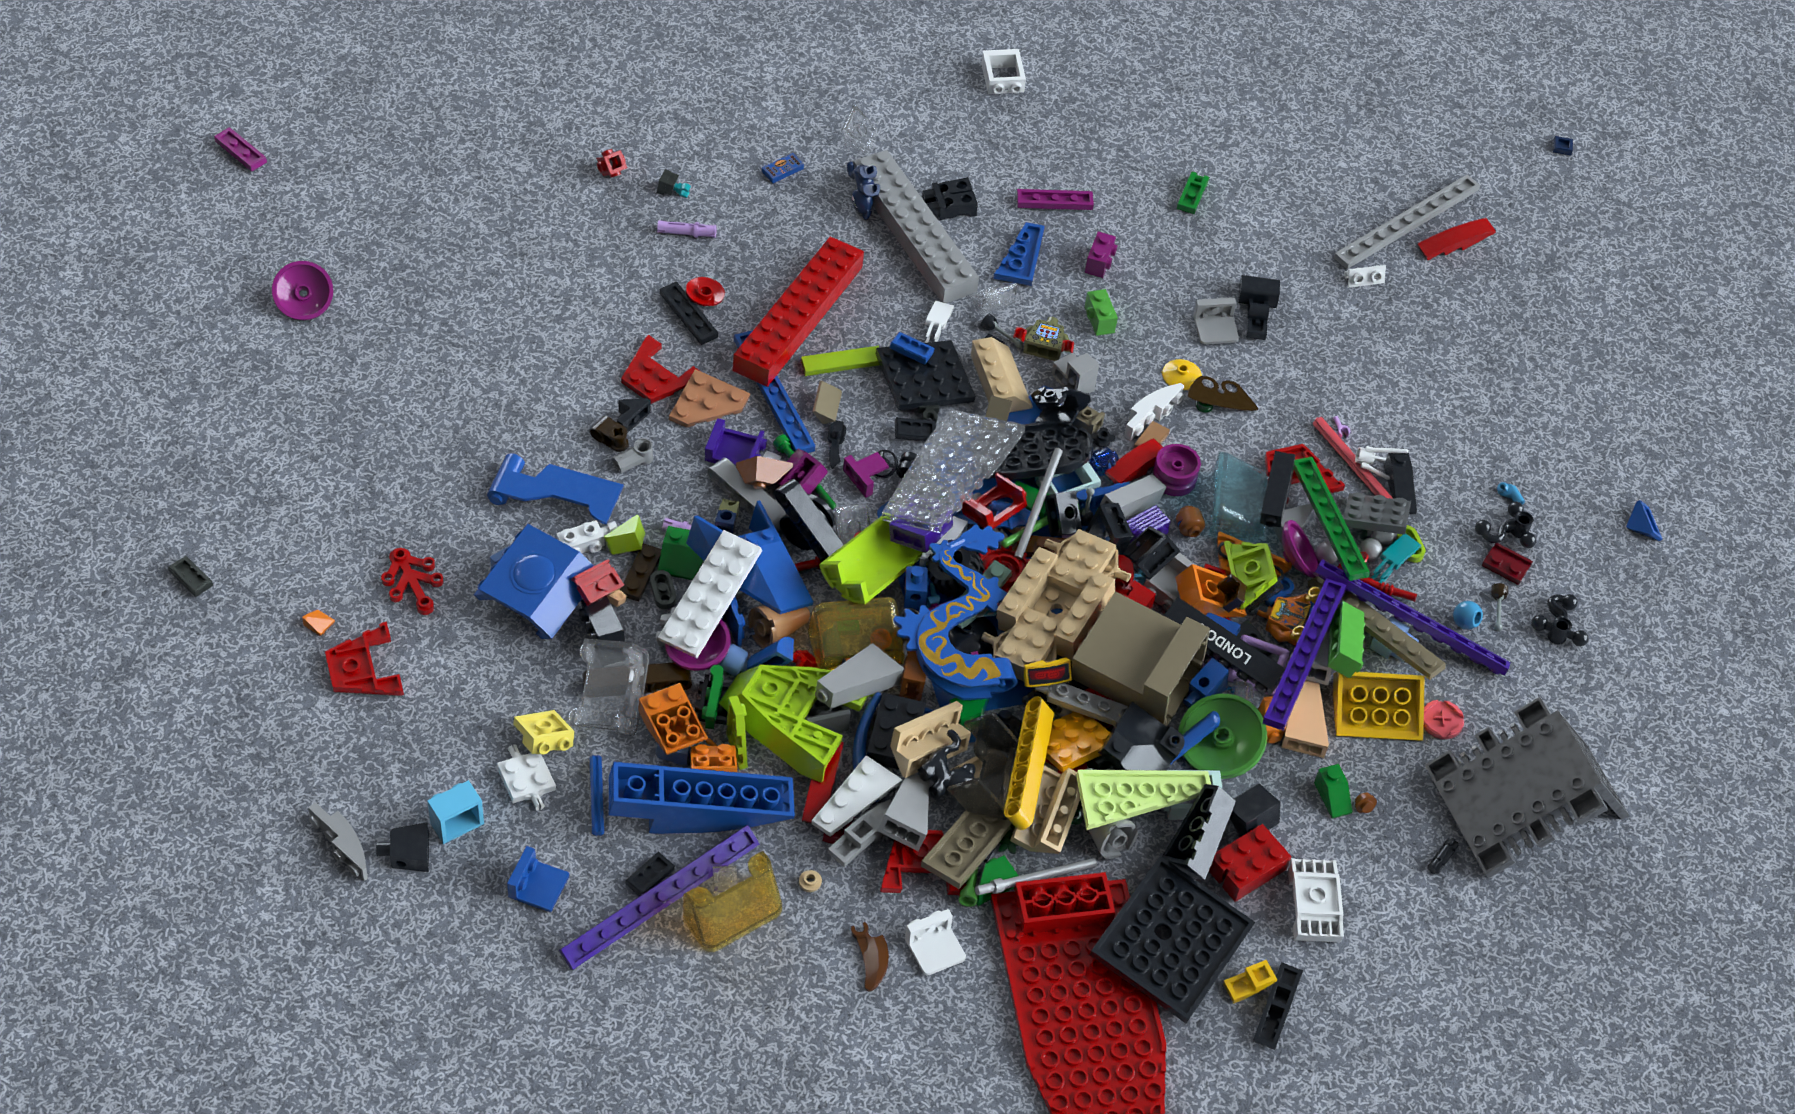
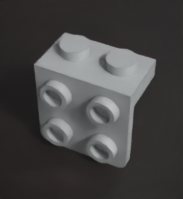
[1193,298,1239,345]

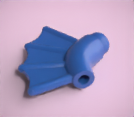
[990,501,1040,530]

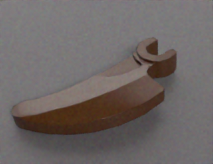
[851,922,889,992]

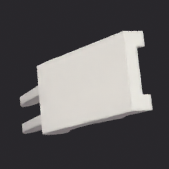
[925,301,954,343]

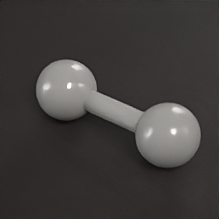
[1316,538,1382,564]

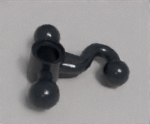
[1475,501,1536,549]
[1531,594,1589,647]

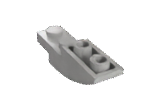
[828,800,892,867]
[308,802,368,881]

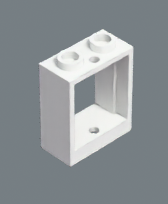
[981,49,1026,94]

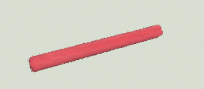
[1313,417,1393,499]

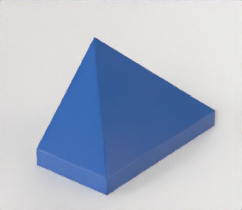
[1626,500,1663,541]

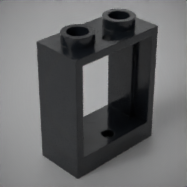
[1085,503,1133,555]
[1123,526,1181,580]

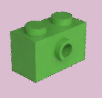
[1085,289,1118,336]

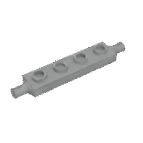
[1035,683,1128,726]

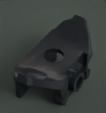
[1031,387,1091,424]

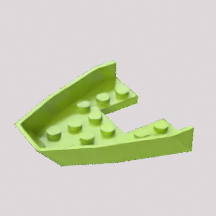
[719,665,875,783]

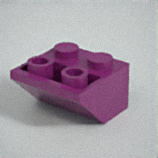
[775,448,828,494]

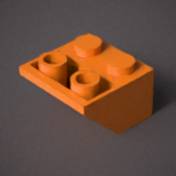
[691,744,737,772]

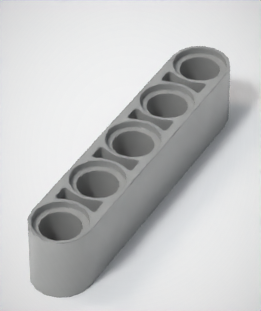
[707,458,786,532]

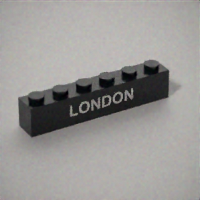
[1164,597,1285,695]

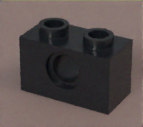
[1044,491,1082,537]

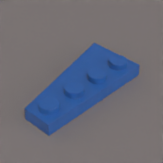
[993,222,1045,286]

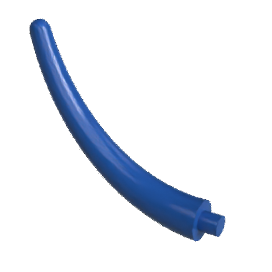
[852,692,882,802]

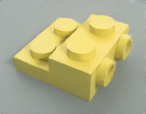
[513,710,575,755]

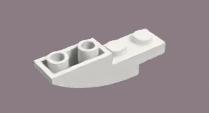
[1124,383,1184,441]

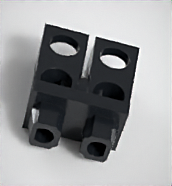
[922,177,978,220]

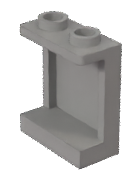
[1143,553,1195,611]

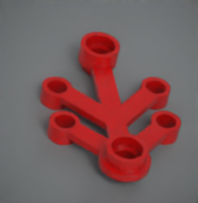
[381,548,443,615]

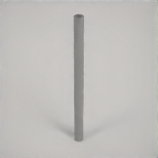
[1014,448,1063,560]

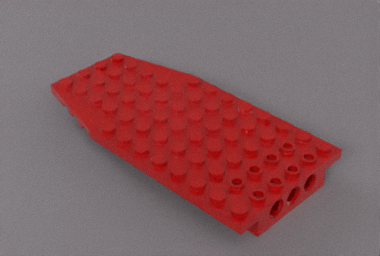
[990,872,1166,1114]

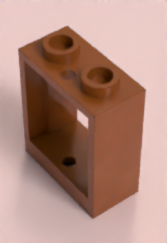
[899,651,926,701]

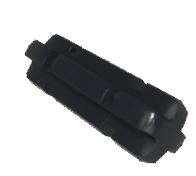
[1427,838,1459,874]

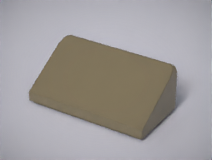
[812,381,842,424]

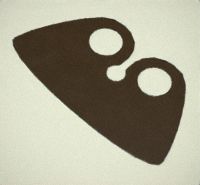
[1188,376,1259,411]

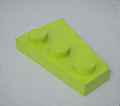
[726,696,748,770]

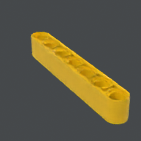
[1004,696,1054,830]

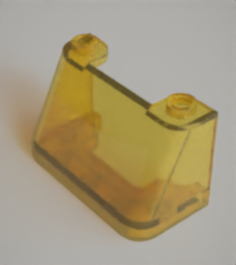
[808,597,905,670]
[683,851,782,952]

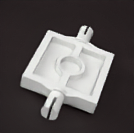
[497,745,556,811]

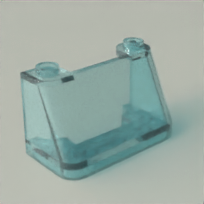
[1209,451,1268,543]

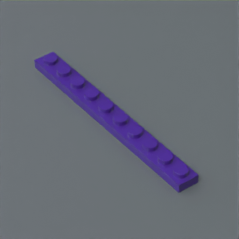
[1315,559,1511,676]
[1262,578,1346,731]
[559,825,760,970]

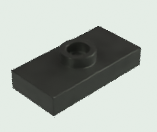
[168,556,213,597]

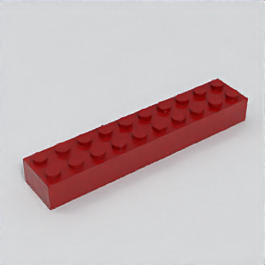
[732,236,864,387]

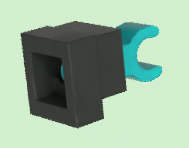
[656,169,691,198]

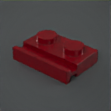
[1481,543,1533,585]

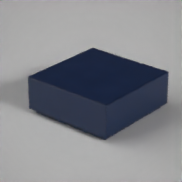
[1553,136,1573,156]

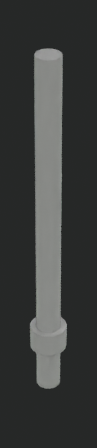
[975,858,1097,895]

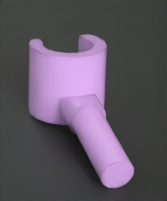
[1333,416,1350,438]

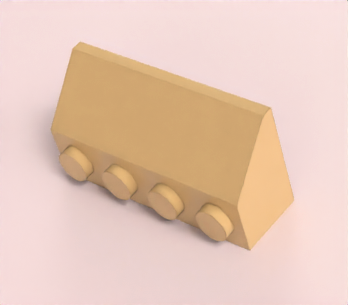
[971,337,1032,412]

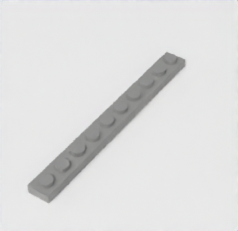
[1334,175,1480,269]

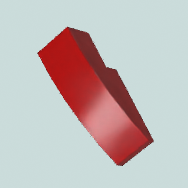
[1105,438,1163,484]

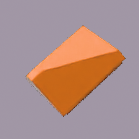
[302,610,335,636]

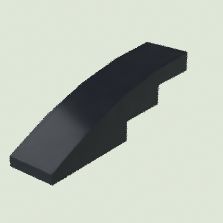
[1253,962,1303,1050]

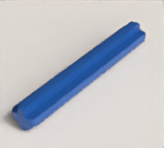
[589,755,604,836]

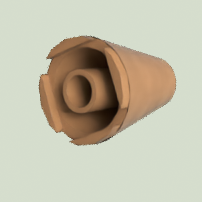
[748,606,810,649]

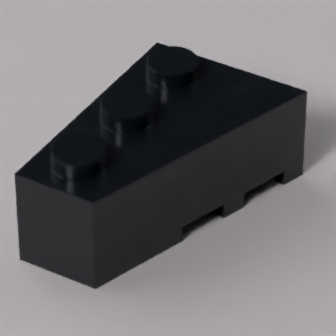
[579,596,628,668]

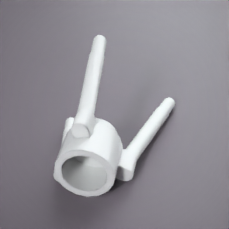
[1355,446,1408,480]

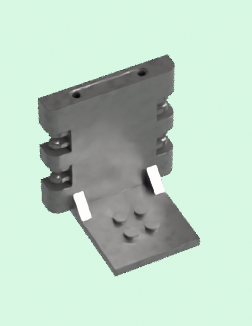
[1425,697,1630,878]

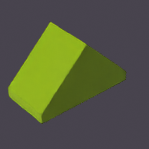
[604,515,645,555]

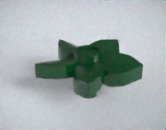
[998,829,1018,854]

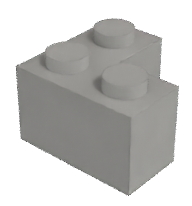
[1051,353,1099,393]

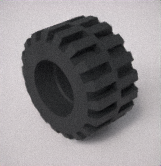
[926,539,985,598]

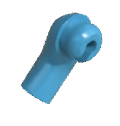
[1497,482,1525,505]

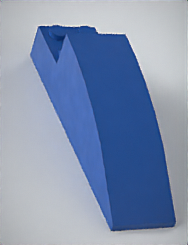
[609,762,795,834]

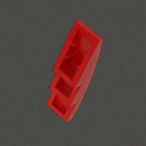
[1417,218,1496,260]
[802,742,844,824]

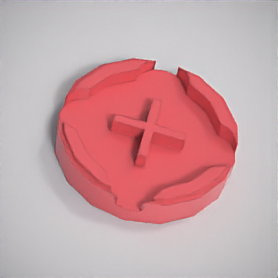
[1423,700,1464,739]

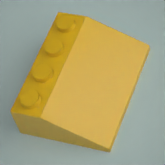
[1333,672,1425,741]

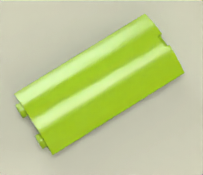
[819,515,923,604]

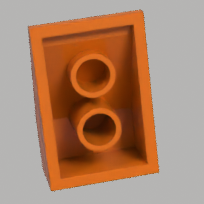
[1175,564,1246,617]

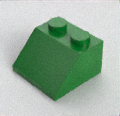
[658,526,704,580]

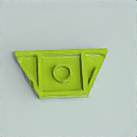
[1224,541,1278,610]

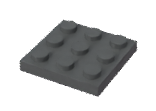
[1343,492,1411,535]

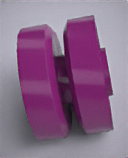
[1153,444,1201,496]

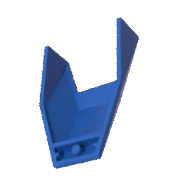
[686,500,814,614]

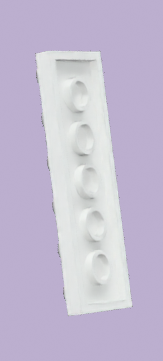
[658,530,762,658]

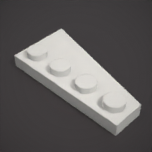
[812,755,902,836]

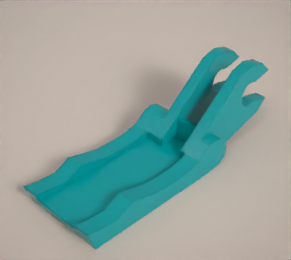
[1371,533,1421,583]

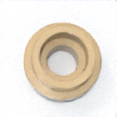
[799,870,822,892]

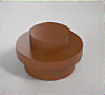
[1355,793,1377,813]

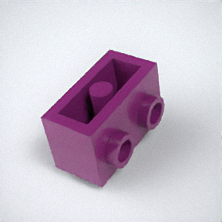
[1085,231,1118,278]

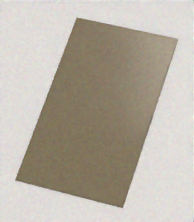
[981,395,1012,433]

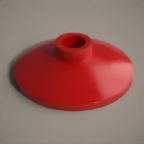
[686,277,725,306]

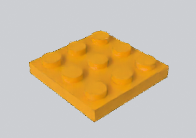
[1046,711,1110,773]

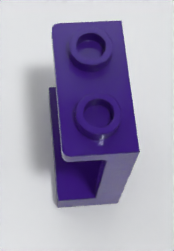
[705,418,767,466]

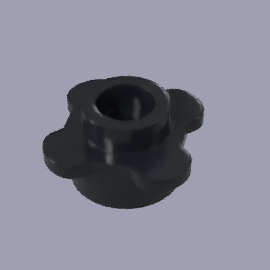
[1091,427,1115,448]

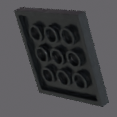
[875,340,976,411]

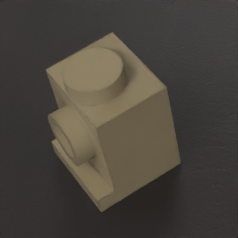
[1071,406,1105,435]

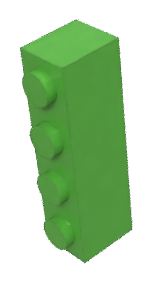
[1328,601,1365,678]

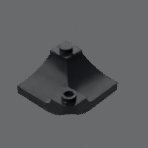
[1098,701,1185,771]

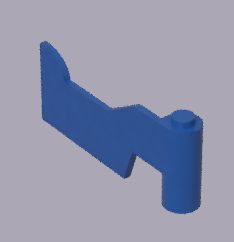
[487,453,624,525]

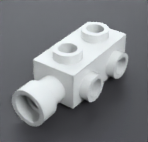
[556,520,617,553]

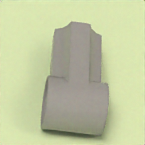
[612,438,654,473]

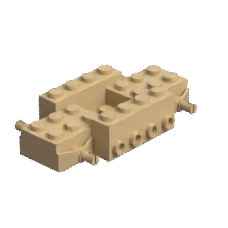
[981,529,1131,681]

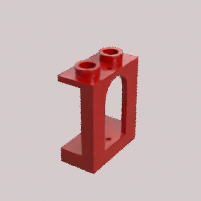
[959,473,1027,529]

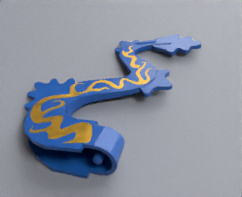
[893,524,1018,700]

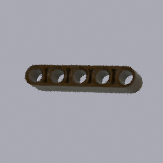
[582,662,692,698]

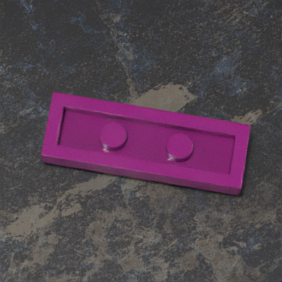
[214,127,267,172]

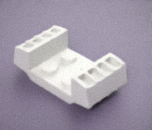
[1288,858,1344,942]

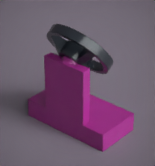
[843,450,898,498]

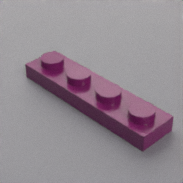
[1017,189,1094,210]

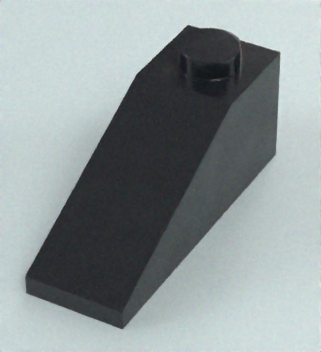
[1384,452,1417,514]

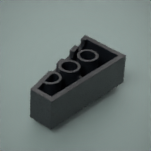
[1162,784,1236,880]

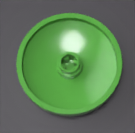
[1178,694,1267,779]

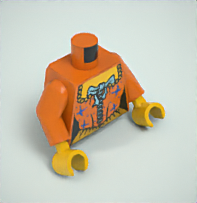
[1257,587,1320,646]

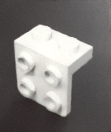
[905,909,966,976]

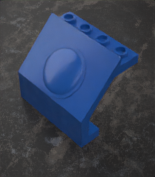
[474,524,594,639]

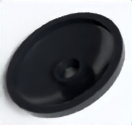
[948,617,998,655]

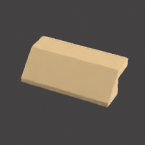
[890,701,971,778]
[1010,765,1081,854]

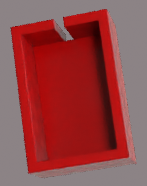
[1209,824,1292,902]

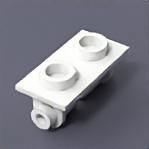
[1344,265,1386,288]

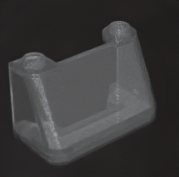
[569,638,649,737]

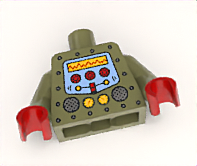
[1013,316,1074,361]

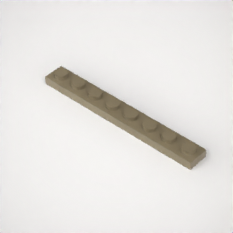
[1308,576,1446,680]

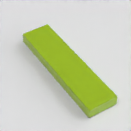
[801,345,880,376]

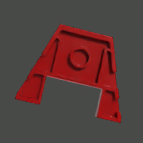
[621,335,700,404]
[1265,444,1345,504]
[325,621,404,696]
[880,830,966,895]

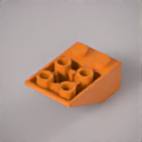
[638,683,708,755]

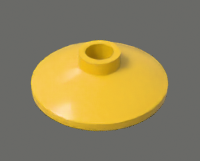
[1162,359,1202,390]

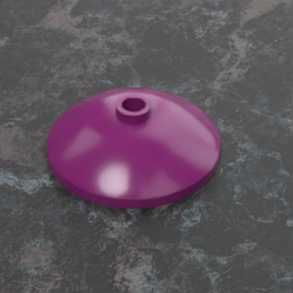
[272,261,333,321]
[1282,520,1319,578]
[665,619,731,671]

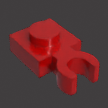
[792,650,822,668]

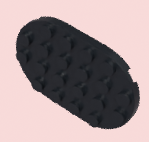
[970,421,1093,480]

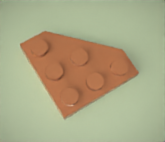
[669,369,750,427]

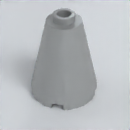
[1080,809,1139,859]

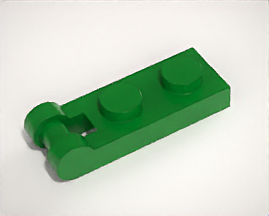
[1177,171,1210,215]
[702,665,723,729]

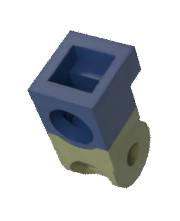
[715,499,740,534]

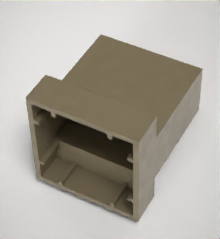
[1071,591,1210,726]

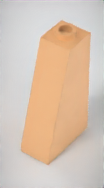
[1281,680,1329,758]

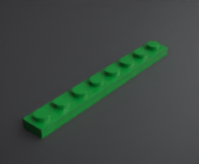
[1294,457,1370,581]

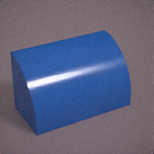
[747,637,794,670]

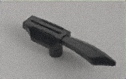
[827,420,846,469]

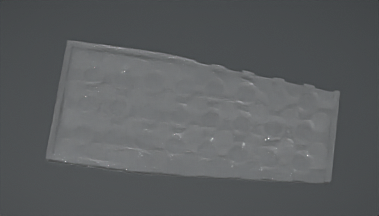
[882,409,1025,533]

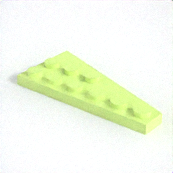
[1076,770,1211,830]

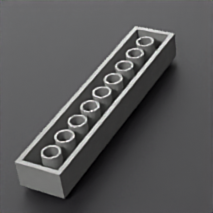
[853,150,979,303]

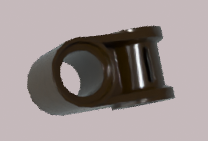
[589,415,629,452]

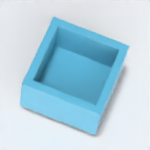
[427,780,484,844]

